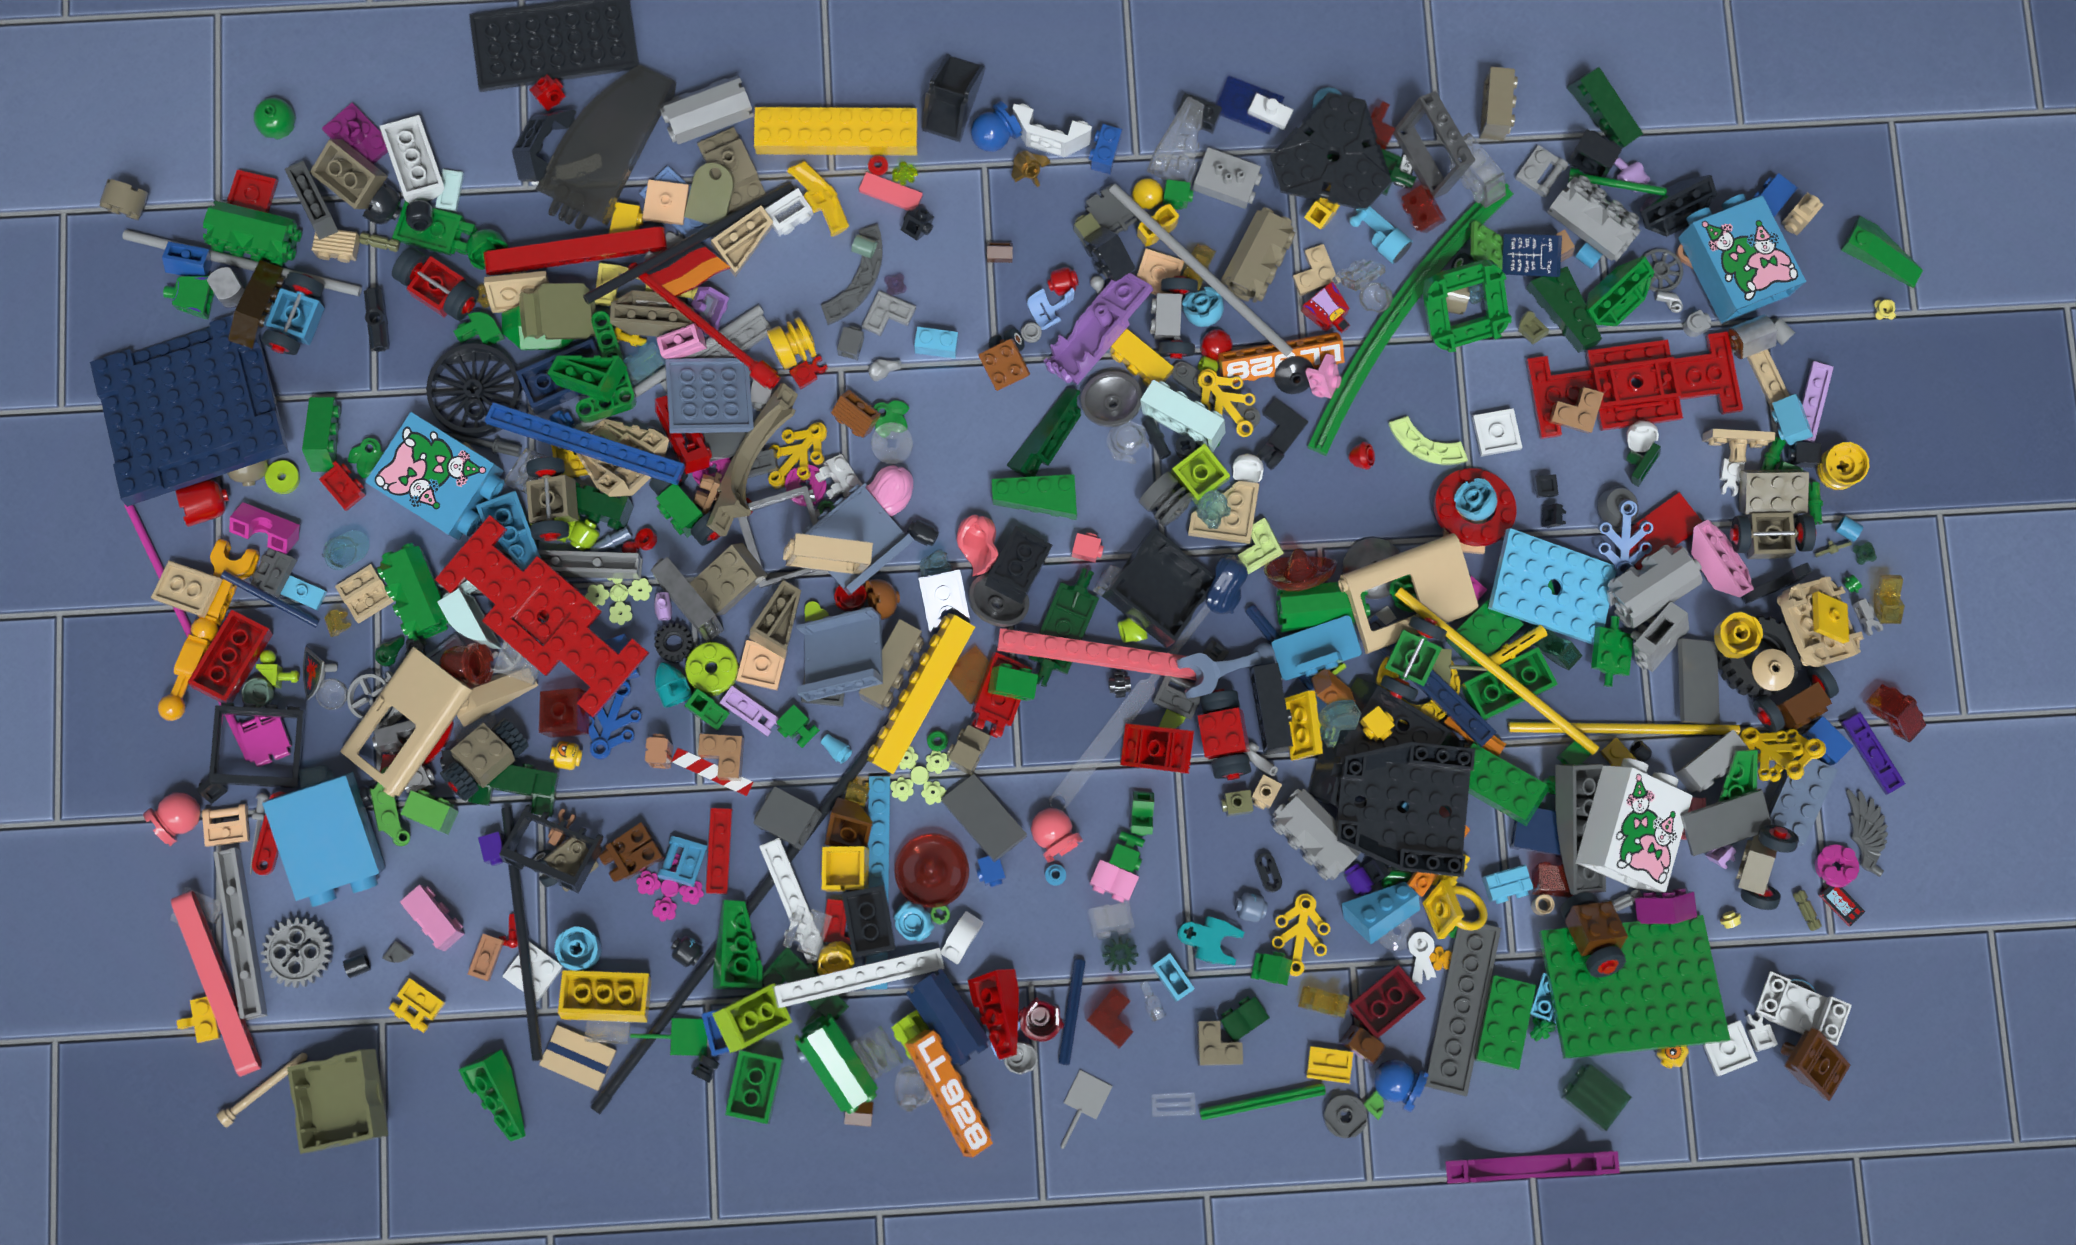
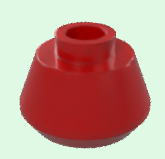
[1349,442,1375,470]

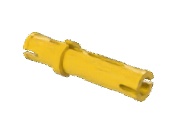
[1489,625,1547,665]

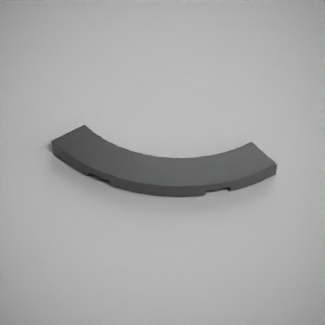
[821,224,883,325]

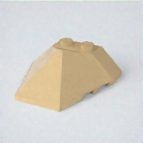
[576,419,669,497]

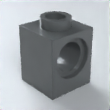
[837,326,865,361]

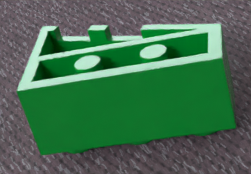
[302,397,341,472]

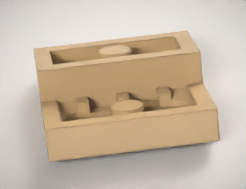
[335,564,394,624]

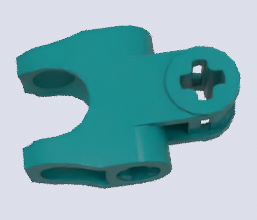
[1177,916,1245,966]

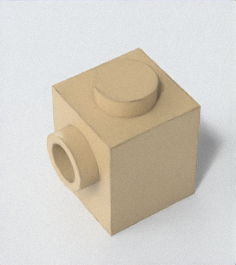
[1251,774,1282,810]

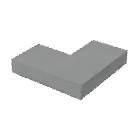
[862,291,916,336]

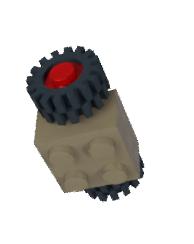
[440,718,529,801]

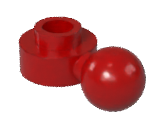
[622,528,657,553]

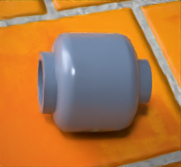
[1235,892,1267,922]

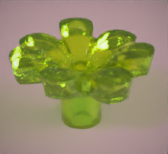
[892,162,918,186]

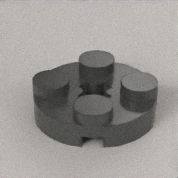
[1323,1095,1367,1139]

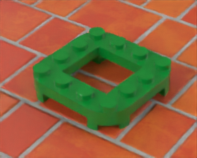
[1423,260,1512,352]

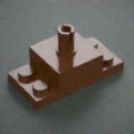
[1781,1028,1851,1101]

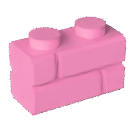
[657,323,707,359]

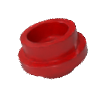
[868,156,888,176]

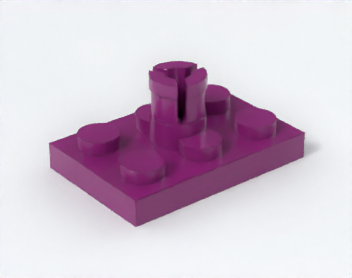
[322,103,388,164]

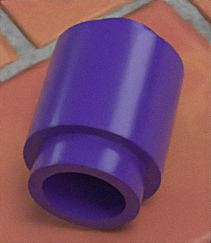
[1344,864,1374,896]

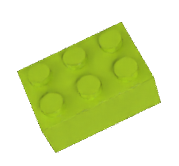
[712,983,792,1053]

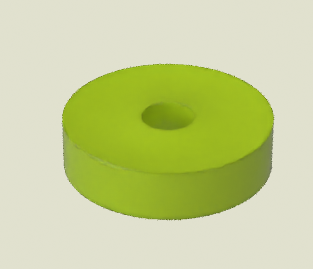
[265,460,300,494]

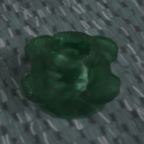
[1853,542,1877,565]

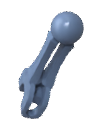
[1176,643,1277,699]

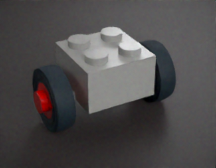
[1150,276,1198,359]

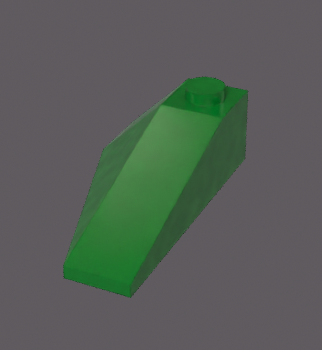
[1718,749,1758,802]

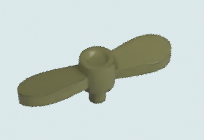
[1815,540,1852,558]

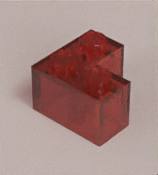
[1866,684,1926,743]
[1086,987,1133,1049]

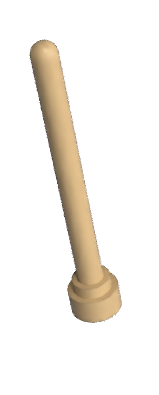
[216,1053,308,1128]

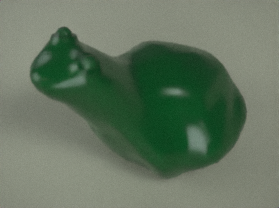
[375,637,405,667]

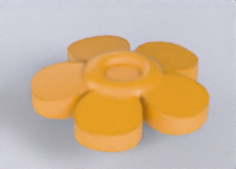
[1429,946,1451,971]

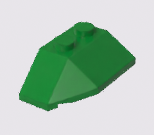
[1586,256,1655,326]
[502,306,574,350]

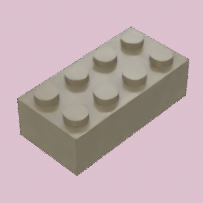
[859,619,924,711]

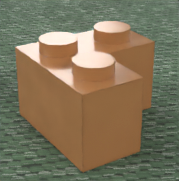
[1549,387,1604,434]
[698,734,744,781]

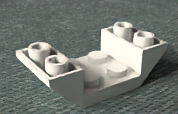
[1013,104,1092,157]
[1755,971,1852,1045]

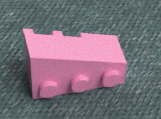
[400,885,464,951]

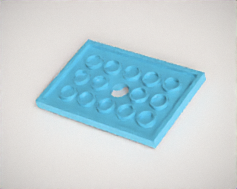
[1488,528,1616,645]

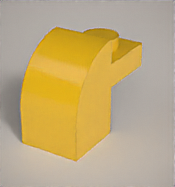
[1304,186,1341,230]

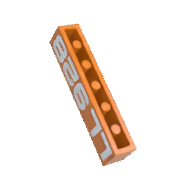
[1218,332,1345,384]
[904,1030,993,1158]

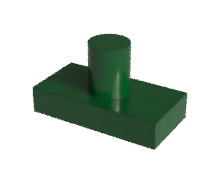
[1626,443,1661,487]

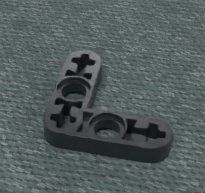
[1742,562,1812,604]

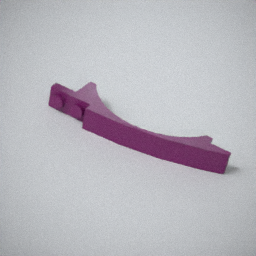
[1445,1151,1620,1184]

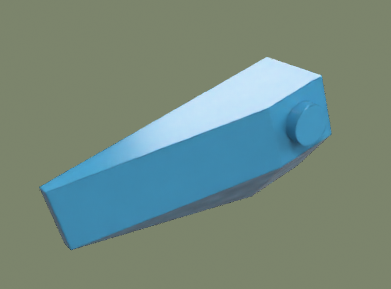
[476,491,541,571]

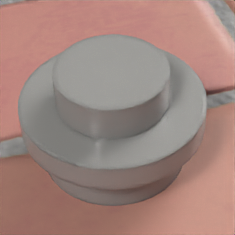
[1021,322,1042,343]

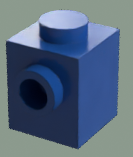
[976,856,1006,888]

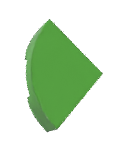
[1363,1090,1384,1120]

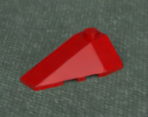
[968,969,1019,1060]

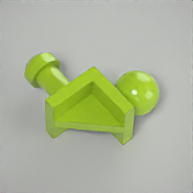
[256,650,299,689]

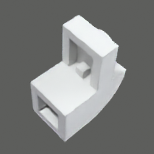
[941,911,984,965]

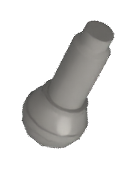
[1090,276,1104,295]

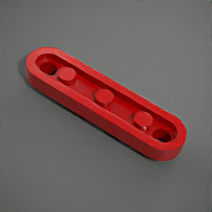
[252,792,286,876]

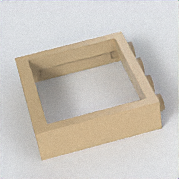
[783,533,873,575]

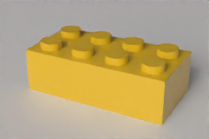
[558,970,651,1023]

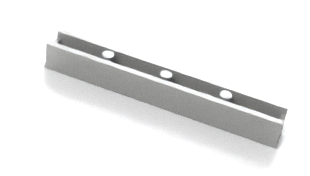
[498,549,643,579]
[213,847,267,1021]

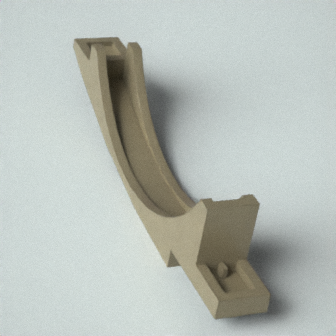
[706,383,798,536]

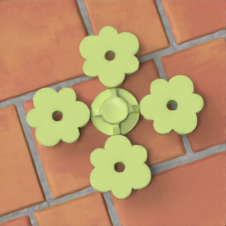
[585,578,652,625]
[890,746,949,805]

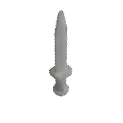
[250,793,269,875]

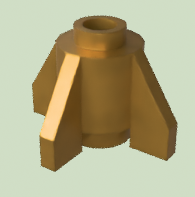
[1011,151,1051,187]

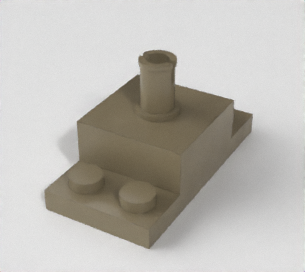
[697,127,766,214]

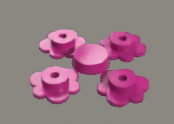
[636,854,704,922]

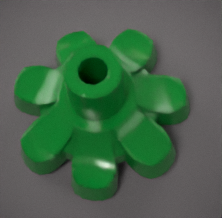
[1530,1017,1556,1042]

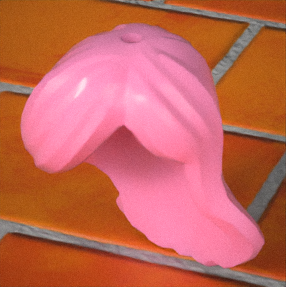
[865,465,913,517]

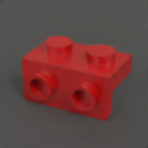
[319,461,366,511]

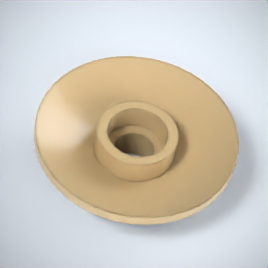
[1752,649,1794,691]

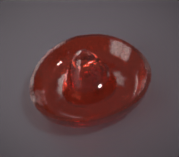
[1264,548,1337,591]
[895,833,969,908]

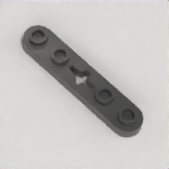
[1172,362,1260,429]

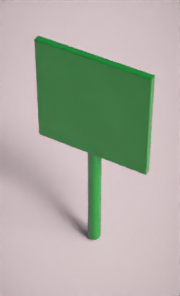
[630,1018,707,1056]

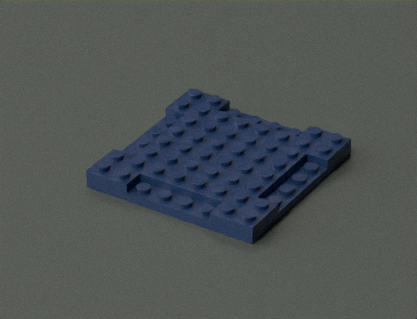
[90,314,289,507]

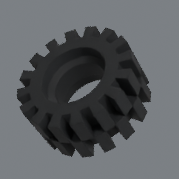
[654,623,694,663]

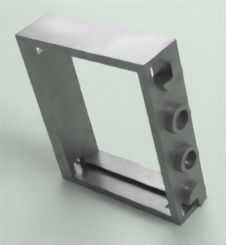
[1392,91,1475,200]
[738,486,820,588]
[651,557,724,642]

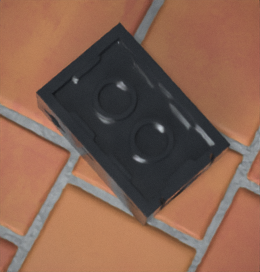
[985,526,1053,604]

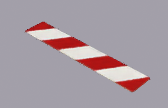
[672,748,753,796]

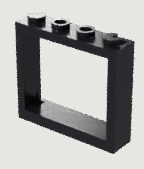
[209,702,305,788]

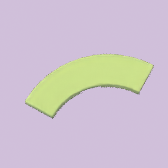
[1388,416,1468,465]

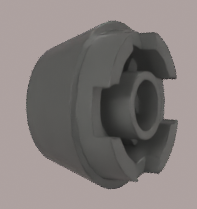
[1598,487,1639,527]

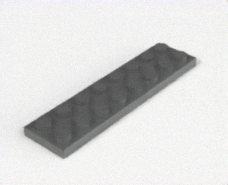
[1425,919,1501,1097]

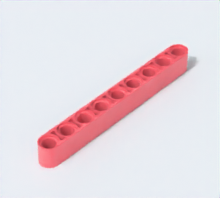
[171,890,262,1077]

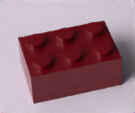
[1346,965,1426,1039]

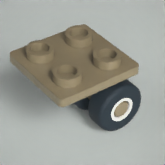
[531,837,598,892]

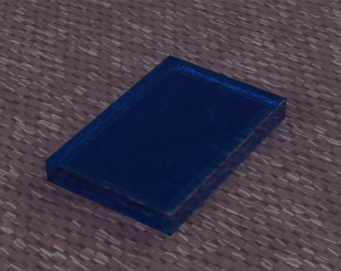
[1217,76,1285,135]

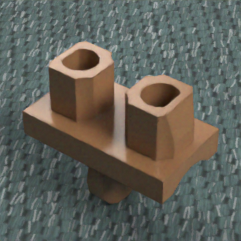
[693,473,722,514]

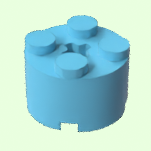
[554,927,601,971]

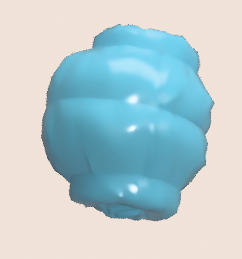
[894,901,935,942]

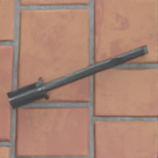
[441,430,522,457]

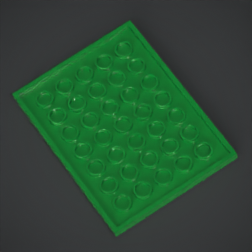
[1539,915,1730,1059]

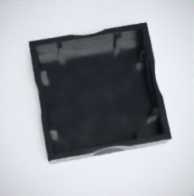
[1102,528,1215,648]

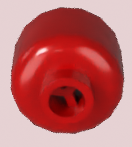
[1047,267,1079,296]

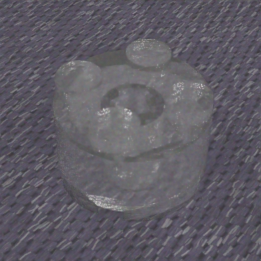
[871,422,913,465]

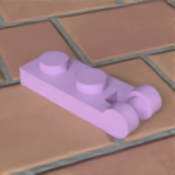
[720,686,779,737]

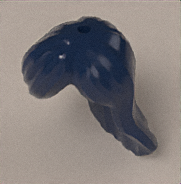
[1206,554,1248,615]

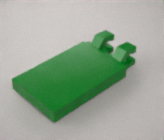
[392,201,478,256]

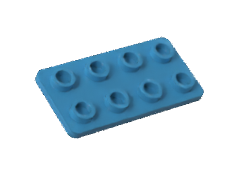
[1272,616,1362,681]

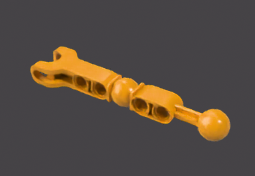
[158,539,260,721]

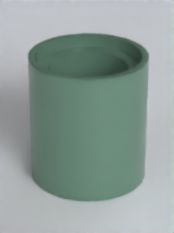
[851,234,877,259]

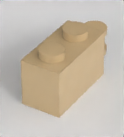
[1781,192,1823,235]

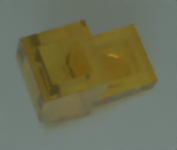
[1183,244,1216,290]
[1874,575,1905,624]
[1298,986,1350,1018]

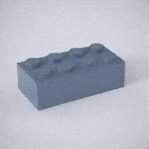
[1768,756,1838,847]

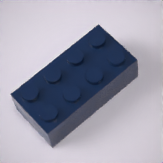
[516,339,600,415]

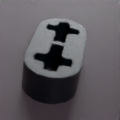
[1255,853,1282,893]

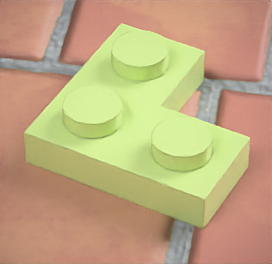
[1238,518,1284,574]

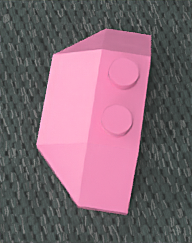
[1691,520,1754,597]

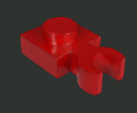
[789,356,828,390]

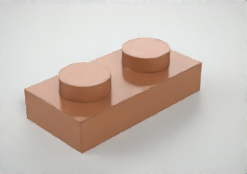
[468,934,504,981]

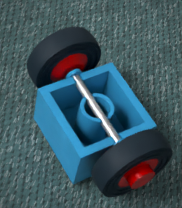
[261,272,325,355]

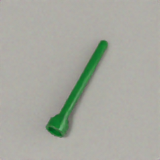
[1568,168,1667,195]

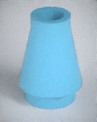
[821,734,852,764]

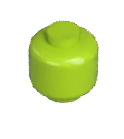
[570,519,600,551]

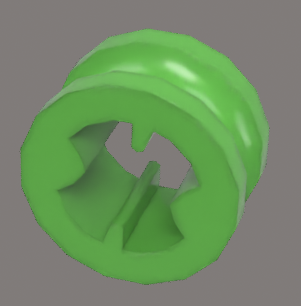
[931,905,950,925]

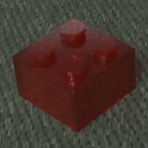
[539,688,589,738]

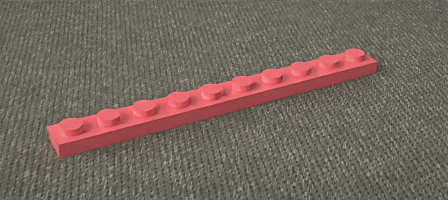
[997,628,1196,680]

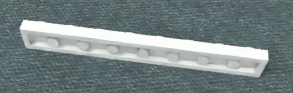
[773,948,944,1008]

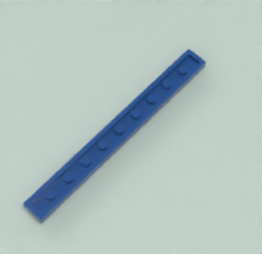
[485,403,685,485]

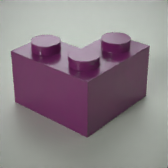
[1635,888,1697,924]

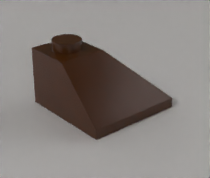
[825,797,873,848]

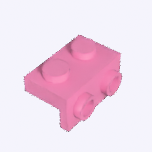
[1306,354,1341,398]

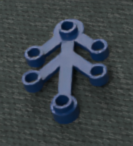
[582,681,642,759]

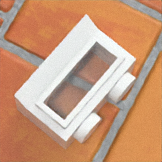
[764,188,813,236]

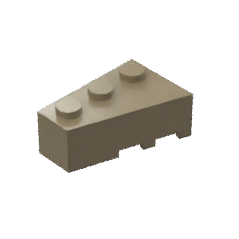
[749,580,801,659]

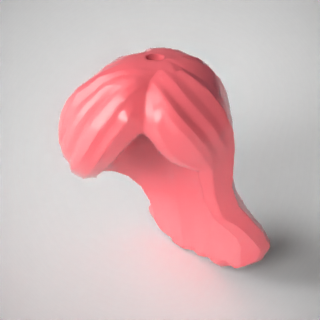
[957,515,998,577]

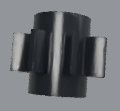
[1109,672,1131,698]

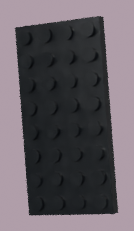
[469,0,640,92]

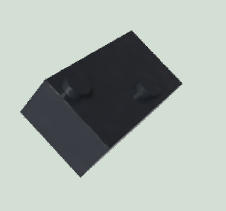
[1250,663,1293,755]

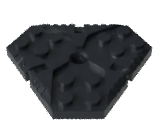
[1269,92,1392,211]

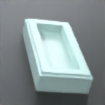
[435,169,464,212]

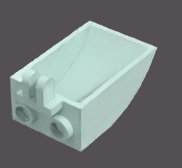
[438,580,502,649]

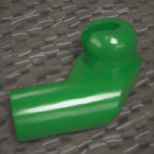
[1381,870,1411,889]

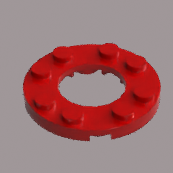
[1433,468,1517,546]

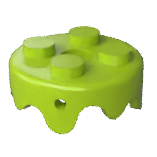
[685,642,739,696]

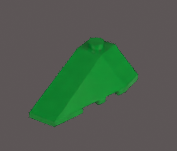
[1841,215,1923,288]
[713,900,763,990]
[458,1049,526,1142]

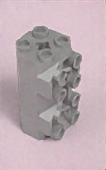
[660,76,754,145]
[1547,175,1641,262]
[1607,545,1703,628]
[1272,789,1361,881]

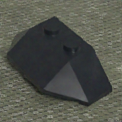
[1640,175,1717,237]

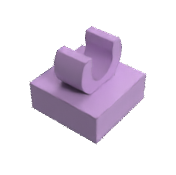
[1706,845,1736,869]

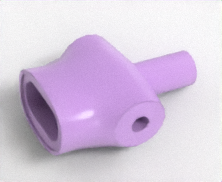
[1614,158,1650,192]
[654,592,672,621]

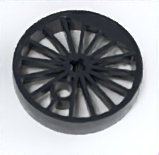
[426,343,523,438]

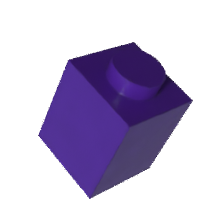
[478,832,505,866]

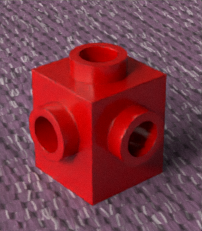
[529,74,566,112]

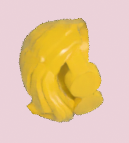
[817,941,854,975]

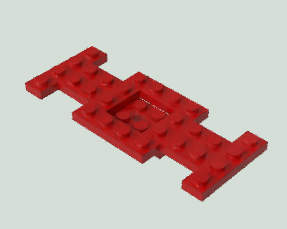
[1526,332,1743,439]
[435,515,650,717]

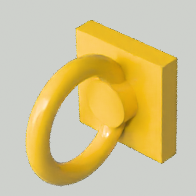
[1423,879,1488,939]

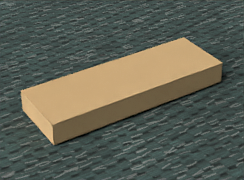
[1747,349,1790,410]

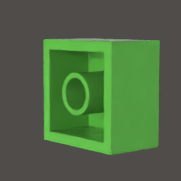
[401,789,459,835]

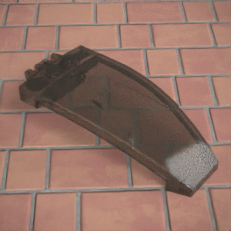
[535,65,677,230]

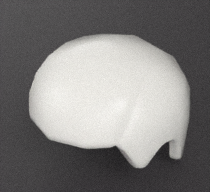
[1627,421,1659,453]
[1232,454,1264,483]

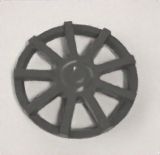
[1643,249,1683,292]

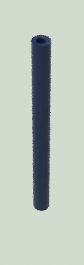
[220,570,319,628]

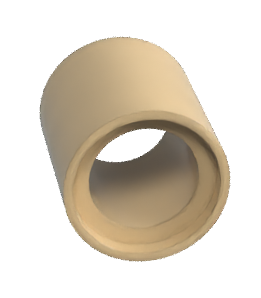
[1531,895,1554,915]

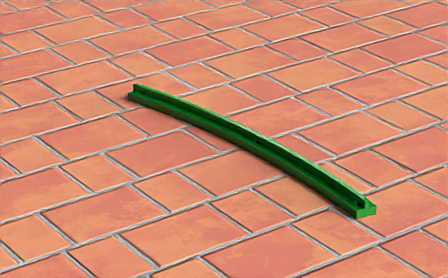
[1307,180,1514,456]

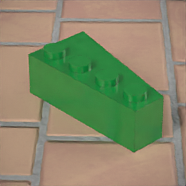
[992,474,1077,520]

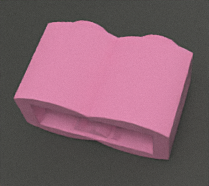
[1090,860,1139,903]

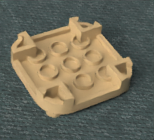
[1777,577,1864,667]

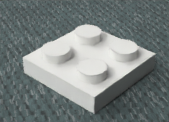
[1472,408,1522,457]
[502,942,564,1002]
[1703,1021,1757,1077]

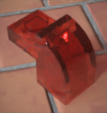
[1367,101,1396,150]

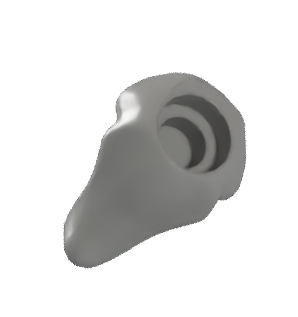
[868,359,901,381]

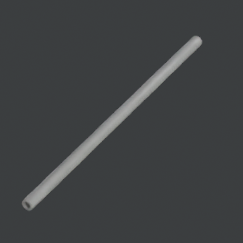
[1109,184,1293,357]
[123,230,362,296]
[557,305,764,449]

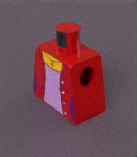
[1301,282,1350,334]

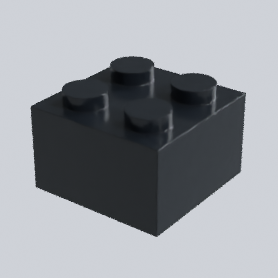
[1567,129,1622,177]
[1083,227,1136,282]

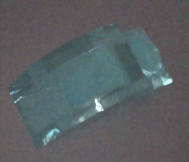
[1318,700,1361,747]

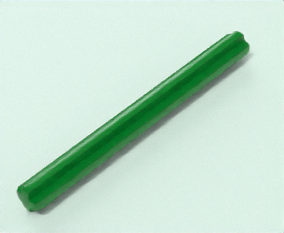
[1199,1084,1326,1120]

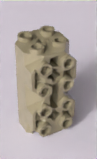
[1221,207,1296,303]

